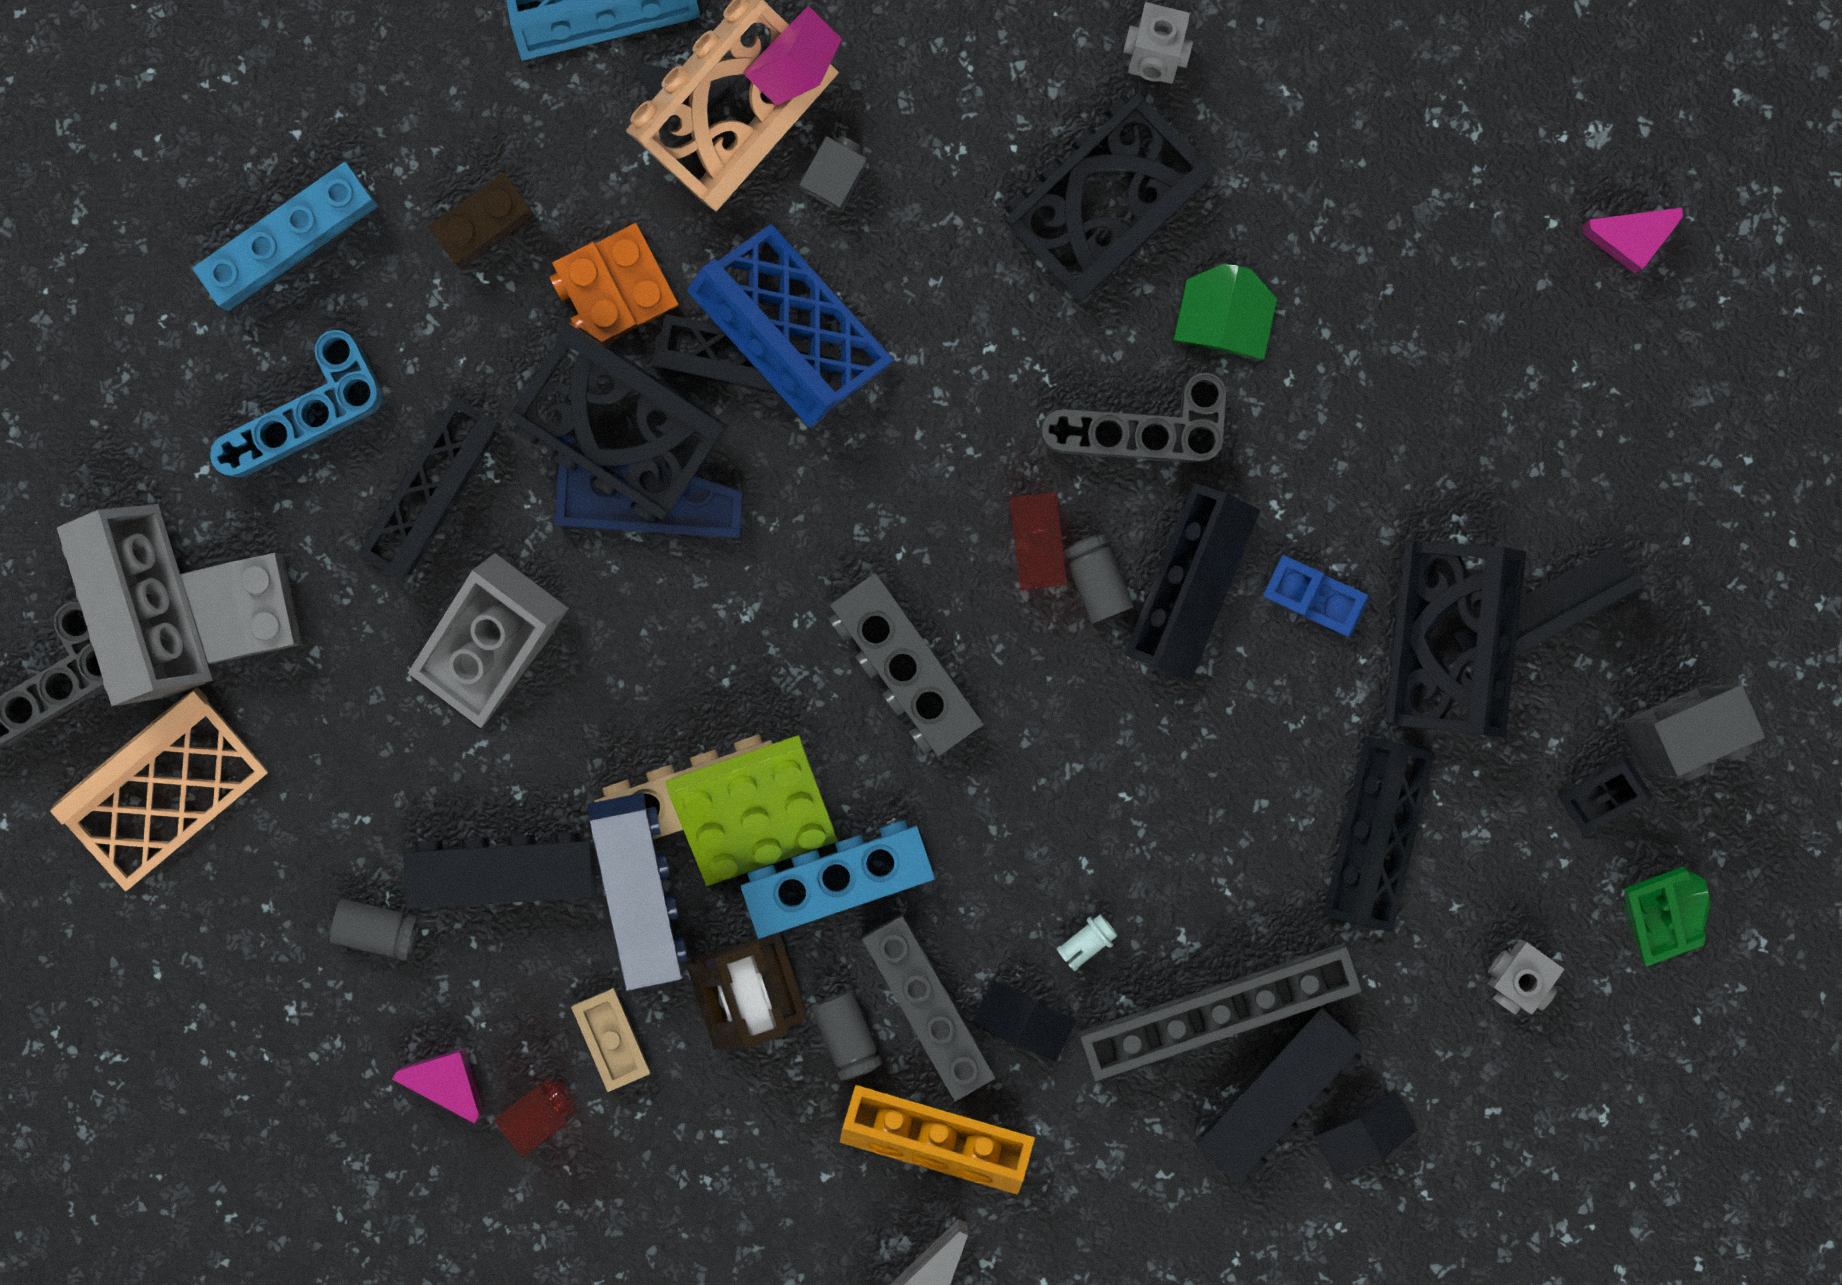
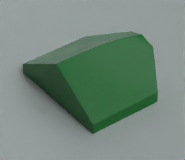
[1173,263,1277,360]
[1624,867,1711,967]

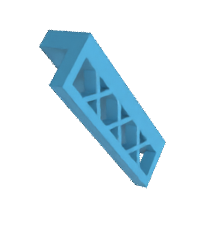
[506,0,701,61]

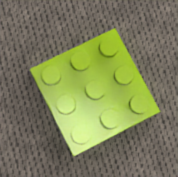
[665,735,838,886]

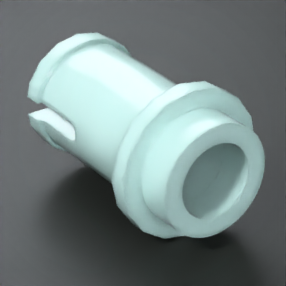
[1057,914,1118,971]

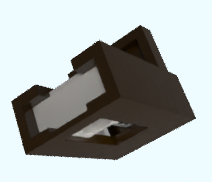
[685,932,808,1050]

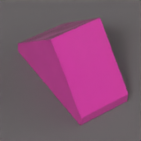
[743,6,842,106]
[1582,208,1683,274]
[392,1048,484,1124]

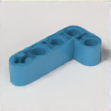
[210,330,383,478]

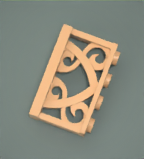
[626,0,839,212]

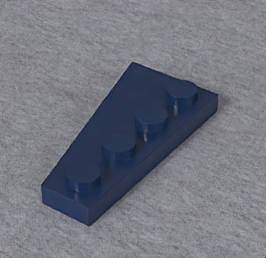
[554,435,743,539]

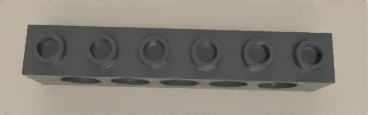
[1078,944,1362,1082]

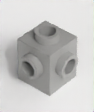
[1123,2,1193,84]
[1488,939,1565,1015]

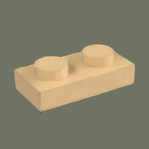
[571,987,651,1092]

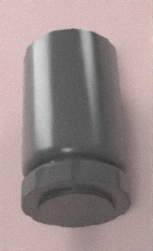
[1062,534,1134,624]
[329,898,419,961]
[811,990,883,1081]

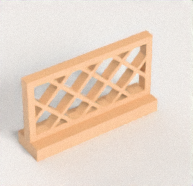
[50,686,268,892]

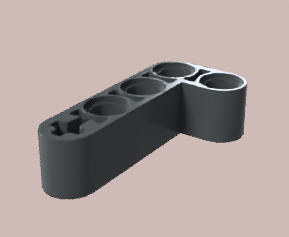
[1040,373,1226,463]
[0,602,105,750]

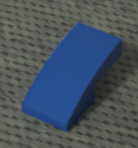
[1263,554,1370,638]

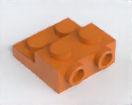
[549,223,679,344]

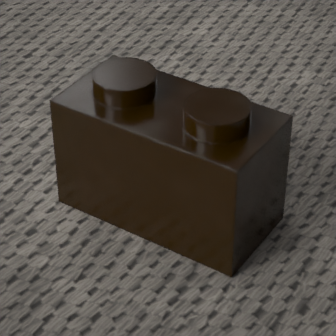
[428,172,536,270]

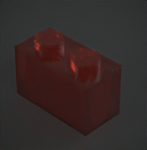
[1009,492,1067,592]
[493,1077,575,1158]

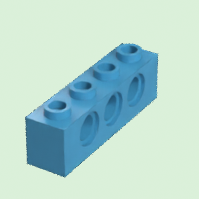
[192,162,379,311]
[740,820,935,939]

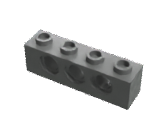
[828,573,983,757]
[862,913,995,1101]

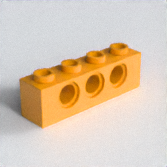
[839,1085,1035,1195]

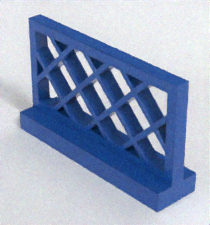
[687,224,894,428]

